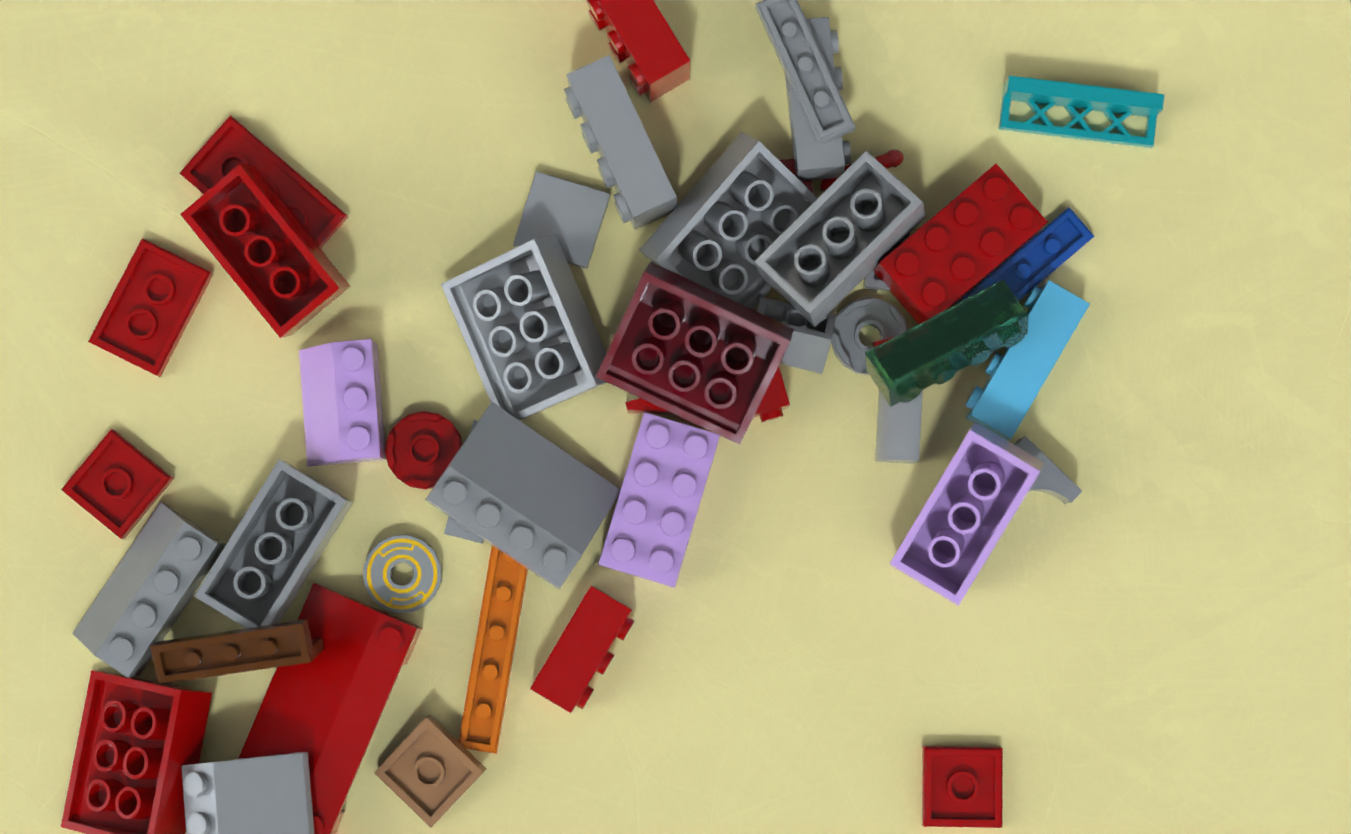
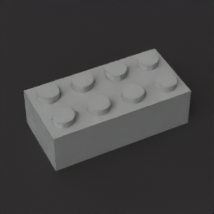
[563,55,677,230]
[754,151,926,327]
[194,459,353,628]

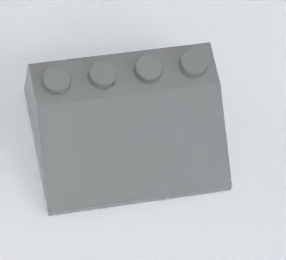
[639,132,818,310]
[441,234,607,420]
[425,402,621,589]
[182,752,314,834]

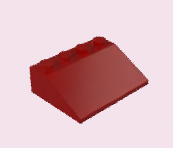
[61,670,212,834]

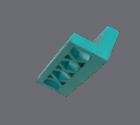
[999,75,1164,148]

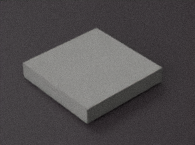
[513,171,610,269]

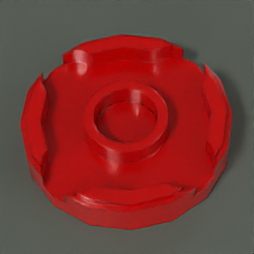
[385,411,463,490]

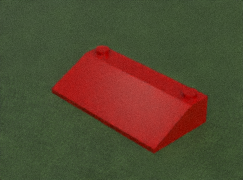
[238,583,422,834]

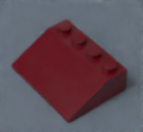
[596,261,794,445]

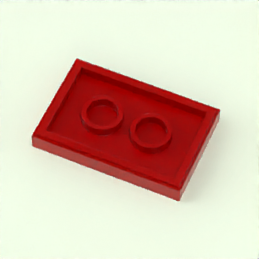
[88,238,214,377]

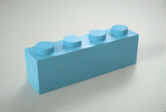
[965,280,1090,441]

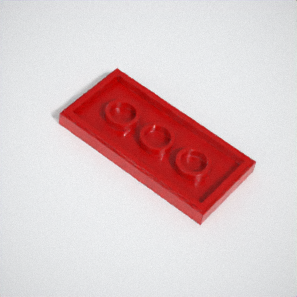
[179,115,348,248]

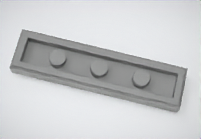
[756,0,855,146]

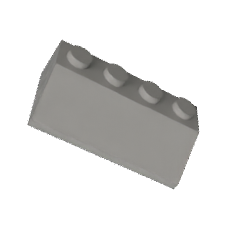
[72,502,226,678]

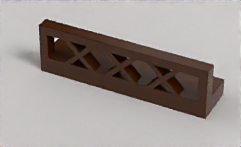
[150,619,324,684]

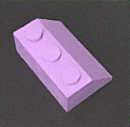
[299,339,386,467]

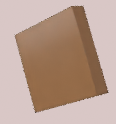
[374,714,487,828]

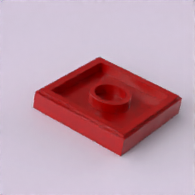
[61,429,174,539]
[922,746,1003,828]

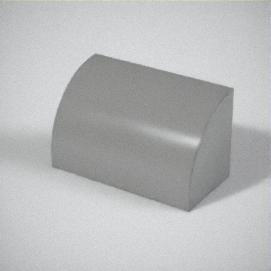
[757,297,837,374]
[875,381,923,464]

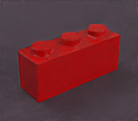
[530,586,635,713]

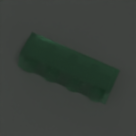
[865,280,1028,407]

